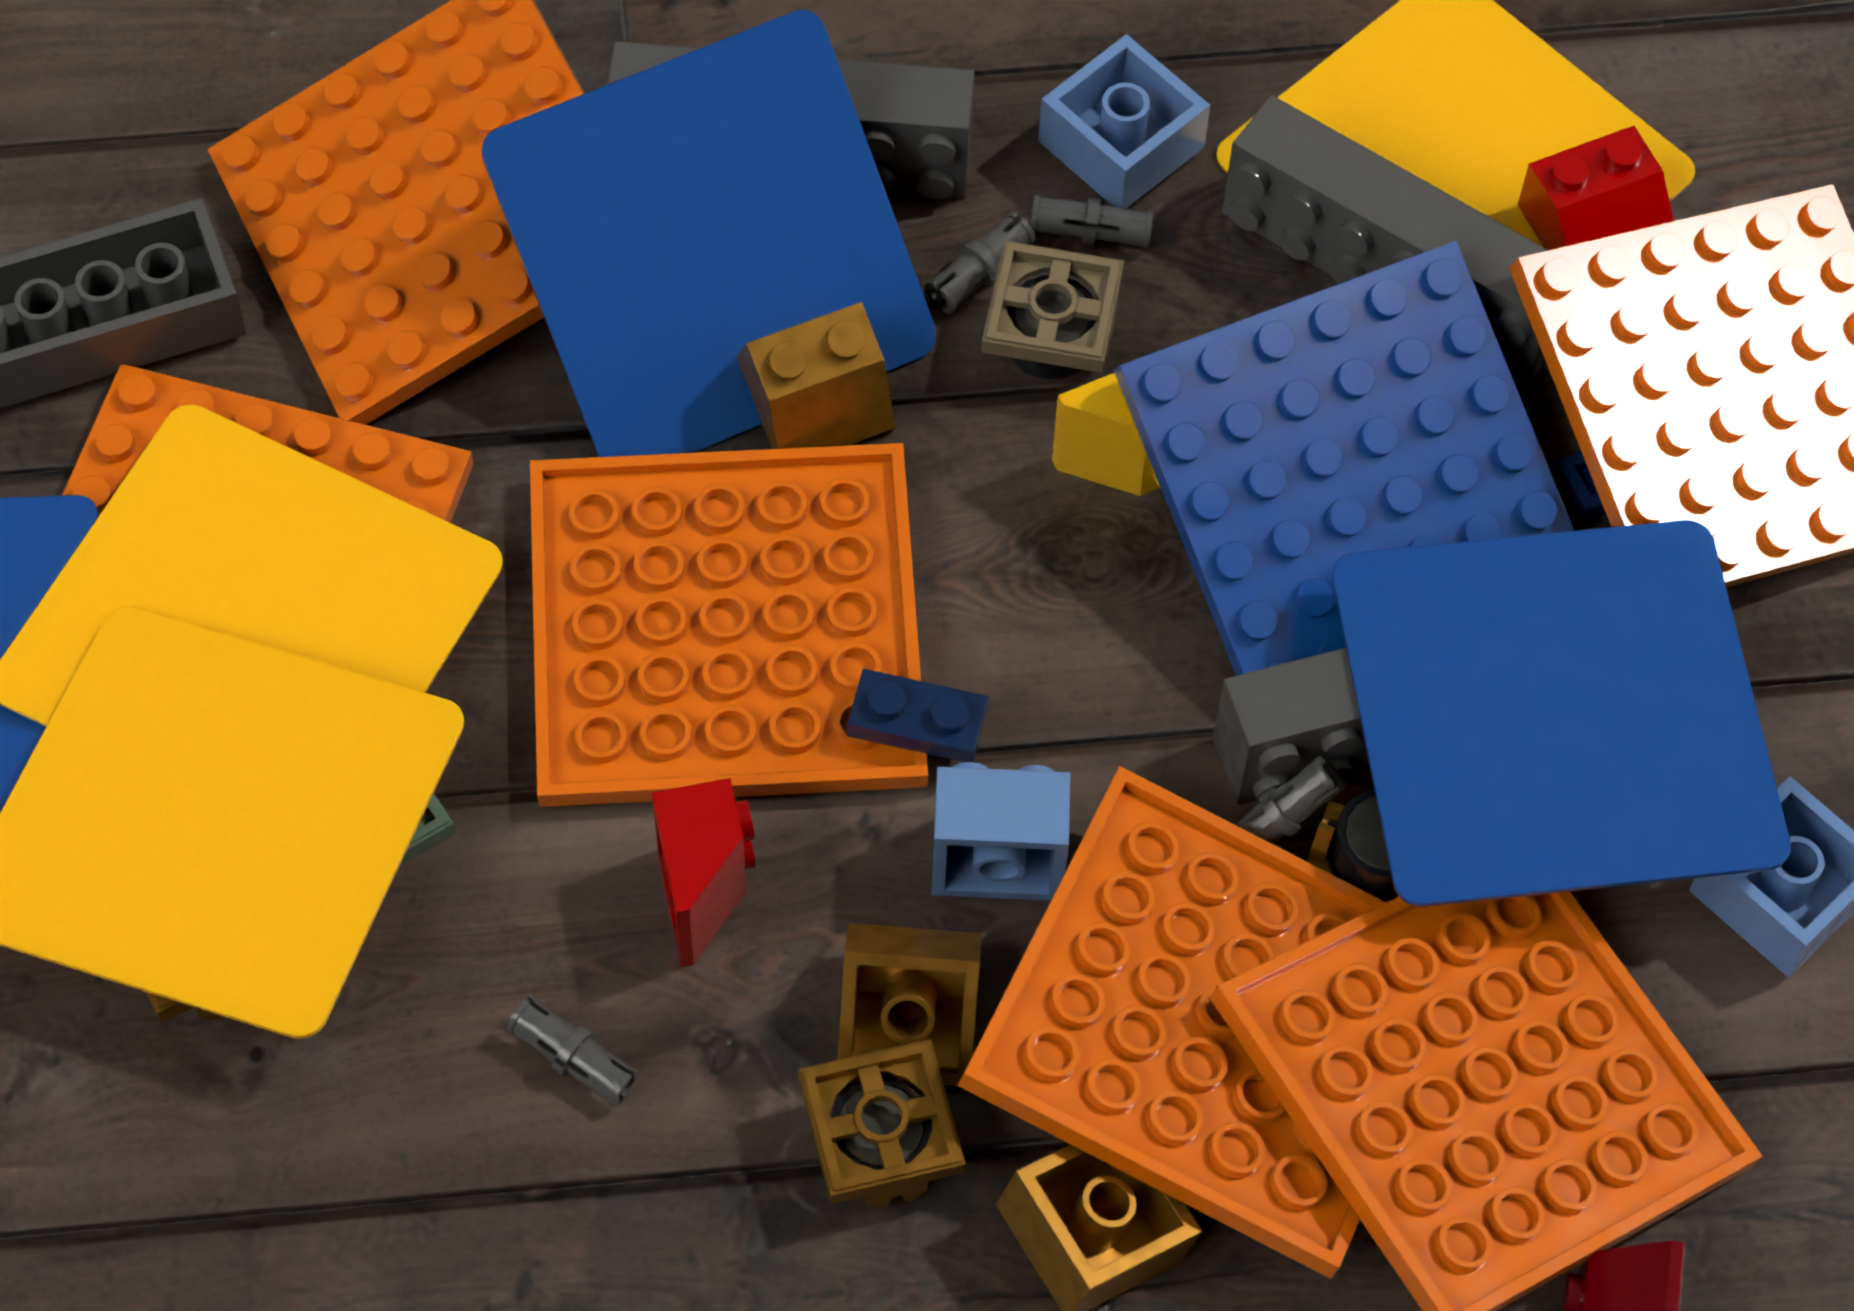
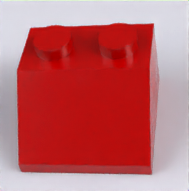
[1518,125,1674,250]
[651,778,756,967]

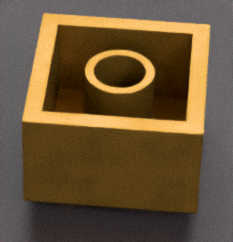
[996,1144,1203,1311]

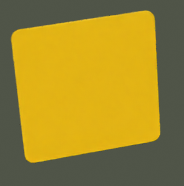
[1216,0,1695,248]
[0,405,503,727]
[0,606,464,1039]

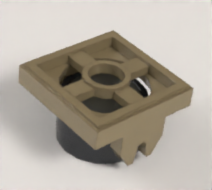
[981,240,1124,379]

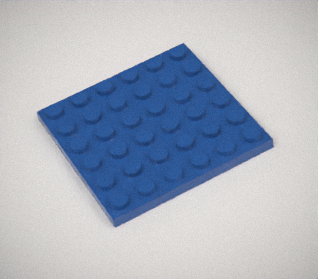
[1113,240,1574,676]

